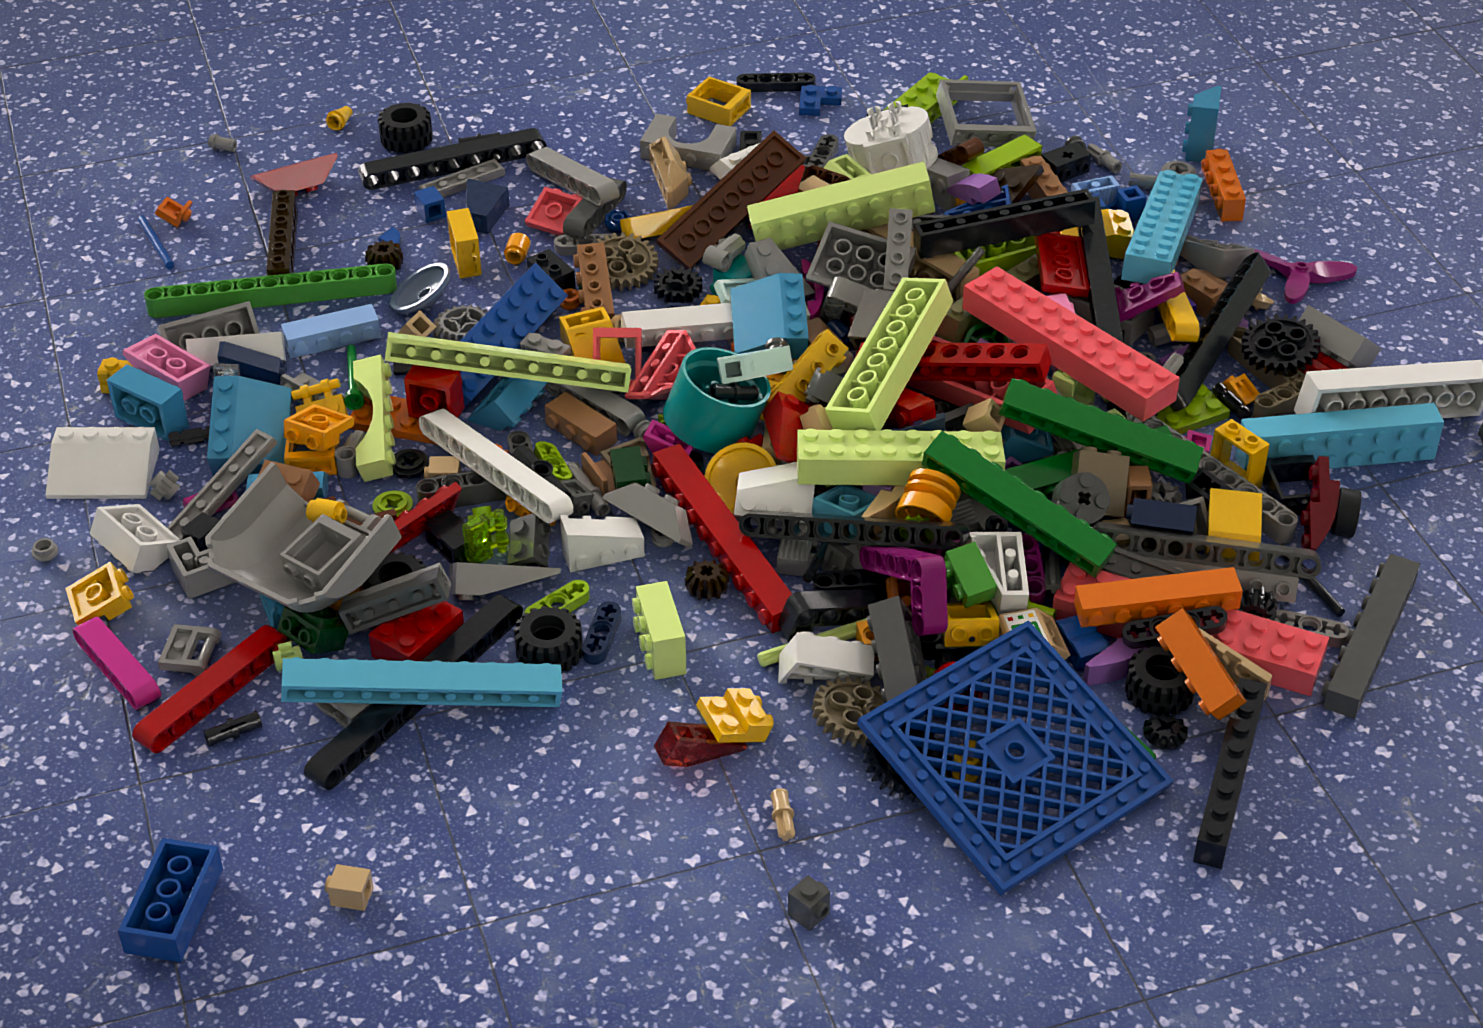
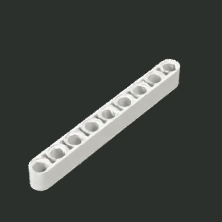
[419,408,573,523]

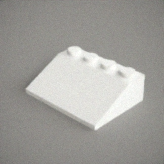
[46,427,160,499]

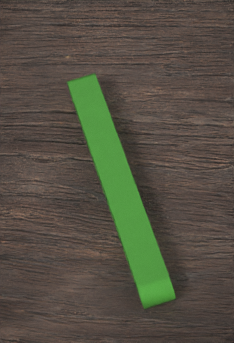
[144,264,397,318]

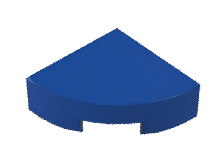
[378,227,401,246]

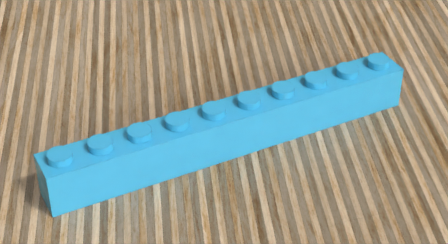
[281,657,563,707]

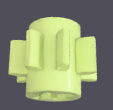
[272,641,303,672]

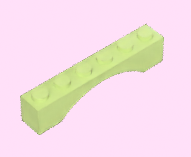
[353,354,396,482]

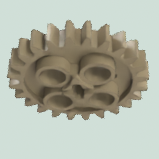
[597,232,659,291]
[811,677,884,748]

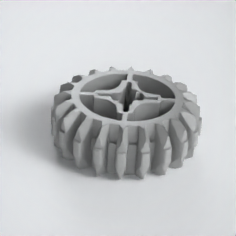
[433,304,487,341]

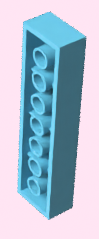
[1235,403,1444,471]

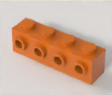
[1201,149,1246,222]
[1155,608,1247,721]

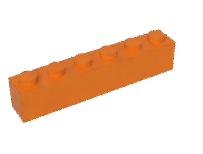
[1074,567,1243,627]

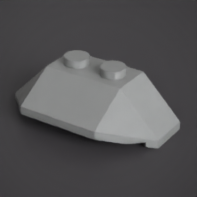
[602,483,693,548]

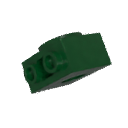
[277,606,349,655]

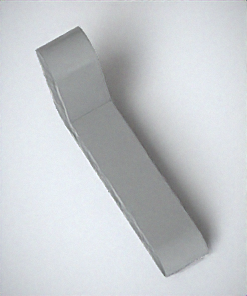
[819,276,935,336]

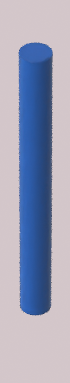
[138,215,174,269]

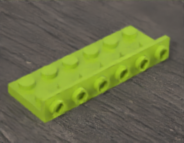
[884,72,968,124]

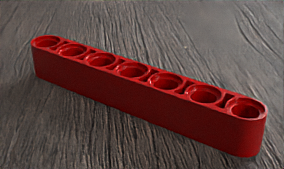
[132,625,290,753]

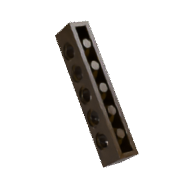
[266,190,298,276]

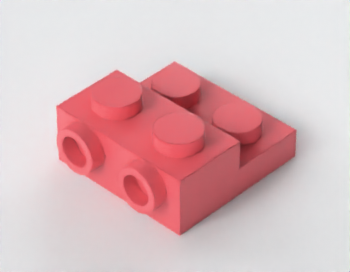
[525,187,583,236]

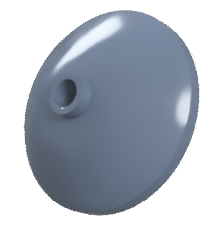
[391,263,450,314]

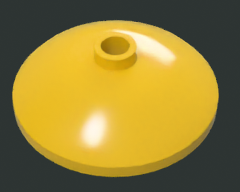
[704,443,777,515]

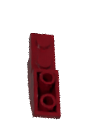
[1300,456,1340,552]

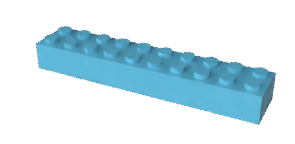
[1121,170,1203,284]

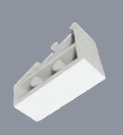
[560,515,645,572]
[967,532,1029,614]
[778,632,874,685]

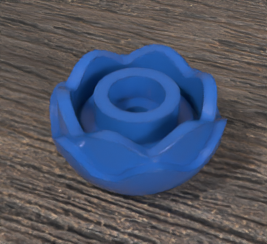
[604,209,631,233]

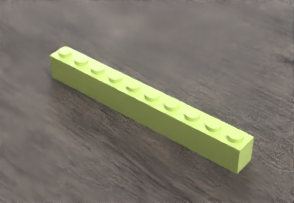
[385,332,632,393]

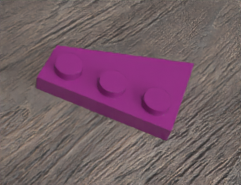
[1115,271,1185,322]

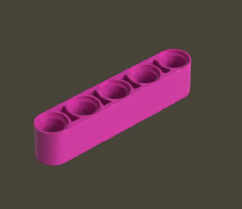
[72,616,161,710]

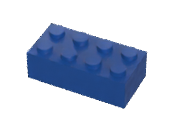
[118,838,223,962]

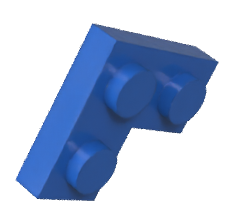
[799,85,842,116]

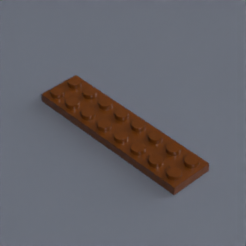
[656,130,806,270]

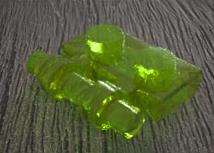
[462,509,509,564]

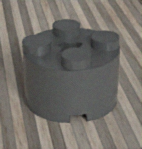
[803,367,843,407]
[1052,472,1111,524]

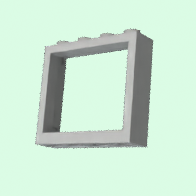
[936,80,1037,147]

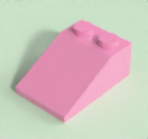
[123,334,210,401]

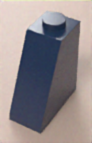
[466,179,510,234]
[217,341,287,386]
[1126,498,1197,534]

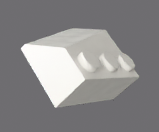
[734,462,815,528]

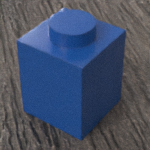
[414,186,446,223]

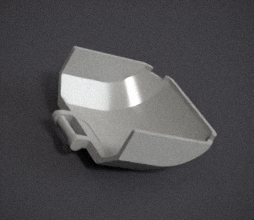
[205,462,402,613]

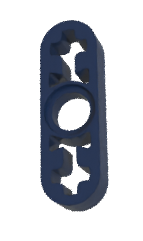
[582,601,621,665]

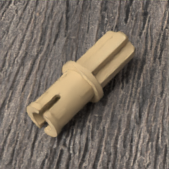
[770,788,795,841]

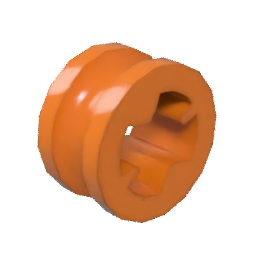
[560,289,580,310]

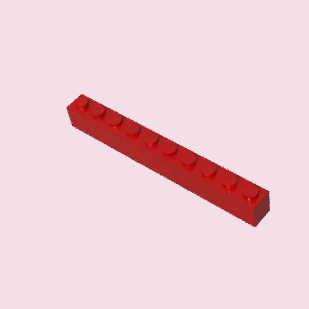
[651,443,792,633]

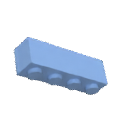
[281,304,381,359]

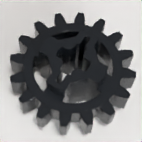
[654,266,703,303]

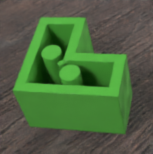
[944,542,997,608]

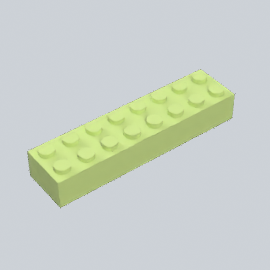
[747,162,936,250]
[825,278,953,430]
[797,428,1005,486]

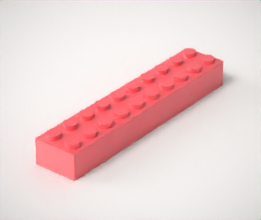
[962,267,1180,422]
[1052,562,1330,697]

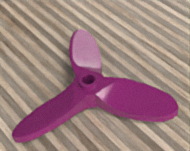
[1254,249,1357,304]

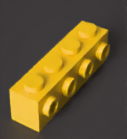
[765,329,849,408]

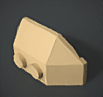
[649,137,692,210]

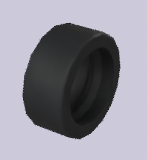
[1331,487,1362,538]

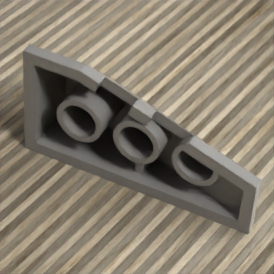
[449,562,561,601]

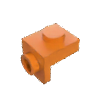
[155,197,193,228]

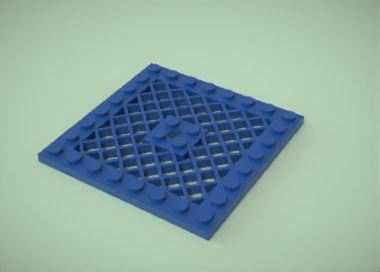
[857,620,1174,895]

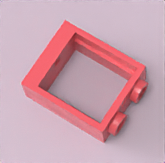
[593,328,642,387]

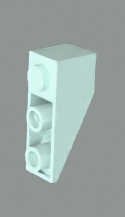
[717,345,793,384]

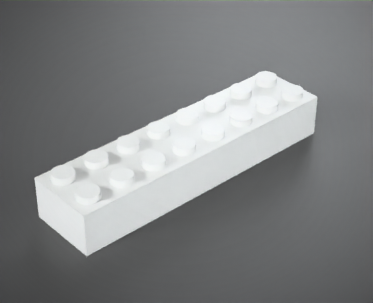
[1294,360,1483,418]

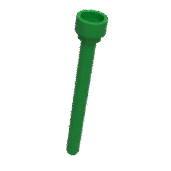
[344,344,364,410]

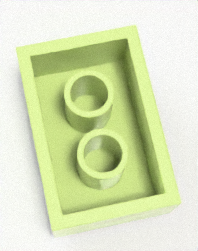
[632,581,686,680]

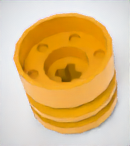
[895,469,961,522]

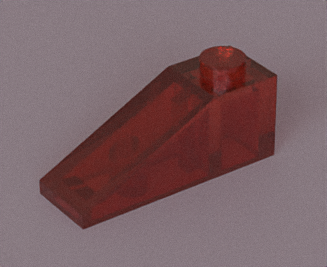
[654,721,747,767]

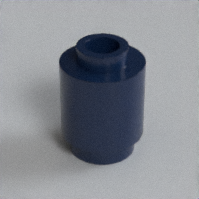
[827,319,854,350]

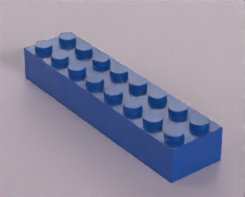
[460,263,568,407]

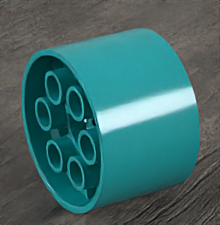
[663,347,771,454]

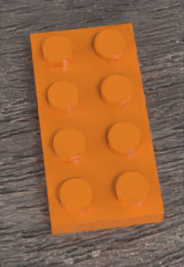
[349,396,437,445]

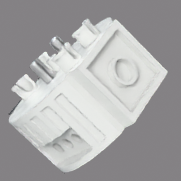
[844,101,938,174]

